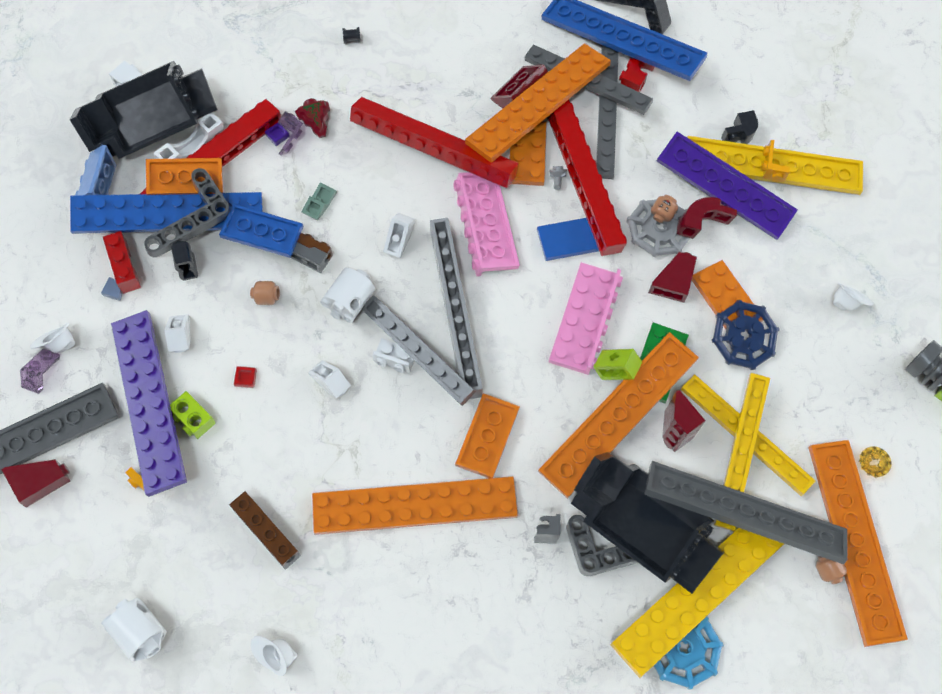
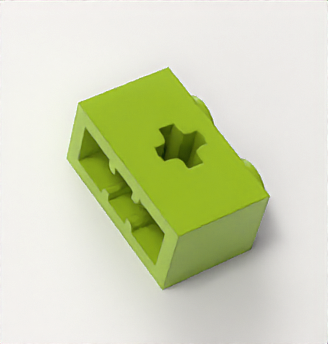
[593,349,642,380]

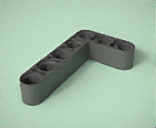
[144,168,229,257]
[566,515,638,576]

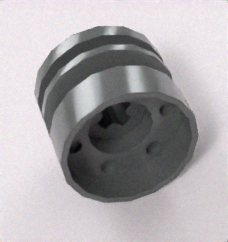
[905,340,942,391]

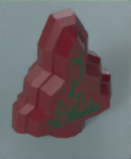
[295,98,330,138]

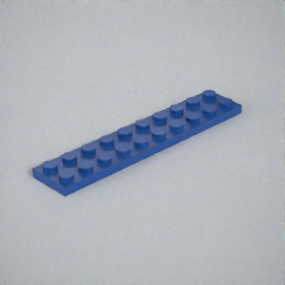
[541,0,708,81]
[70,192,263,234]

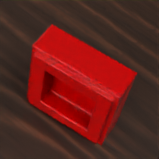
[234,366,257,388]

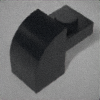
[721,110,758,144]

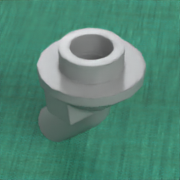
[549,166,567,190]

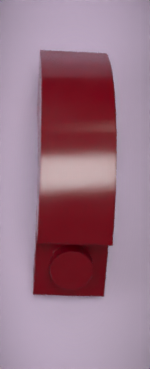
[676,197,737,239]

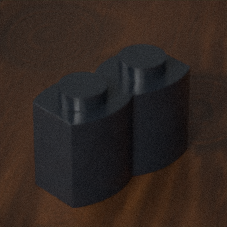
[171,241,198,281]

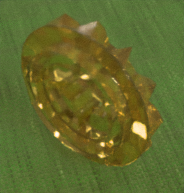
[858,446,892,478]

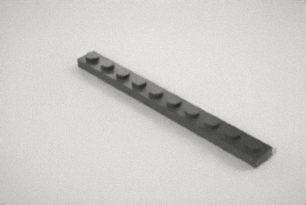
[596,45,619,180]

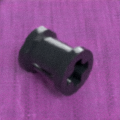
[342,27,361,44]

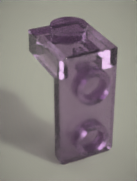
[278,111,303,156]
[20,349,60,394]

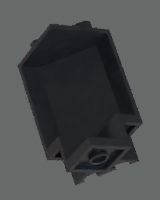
[69,61,218,159]
[571,452,725,594]

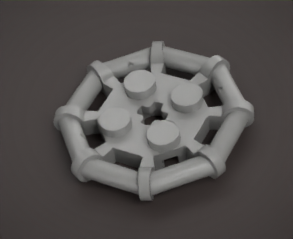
[626,199,690,257]

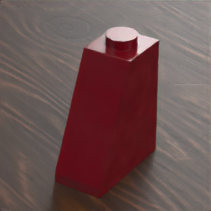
[648,252,697,303]
[1,459,70,508]

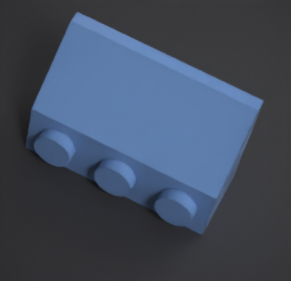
[75,145,116,195]

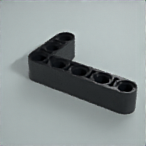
[596,0,671,34]

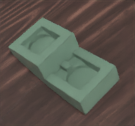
[301,182,337,221]

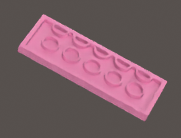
[453,172,520,276]
[549,262,623,375]

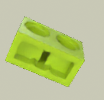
[170,391,216,439]

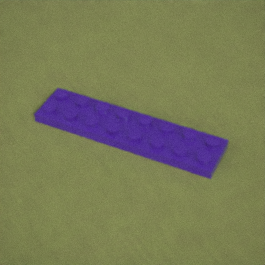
[656,131,798,240]

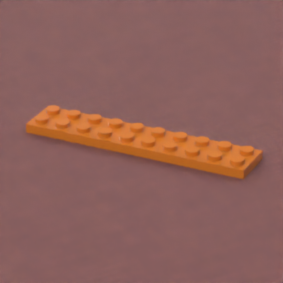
[465,43,611,163]
[538,332,699,499]
[808,440,908,647]
[312,477,518,535]

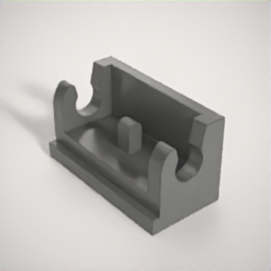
[534,514,561,544]

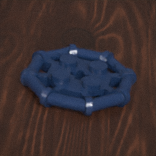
[711,300,780,370]

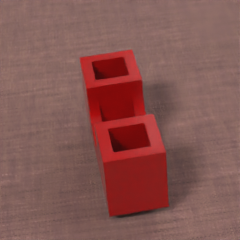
[619,58,655,92]
[103,231,141,294]

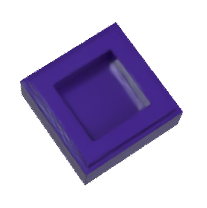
[265,122,290,146]

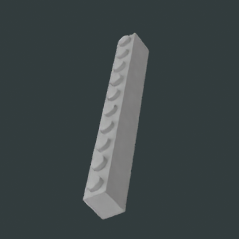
[430,218,483,399]

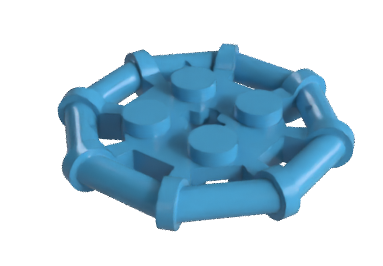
[654,617,724,690]

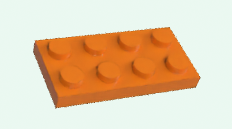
[509,122,546,186]
[146,158,223,195]
[692,260,763,333]
[455,393,520,479]

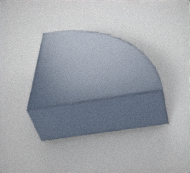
[101,277,122,301]

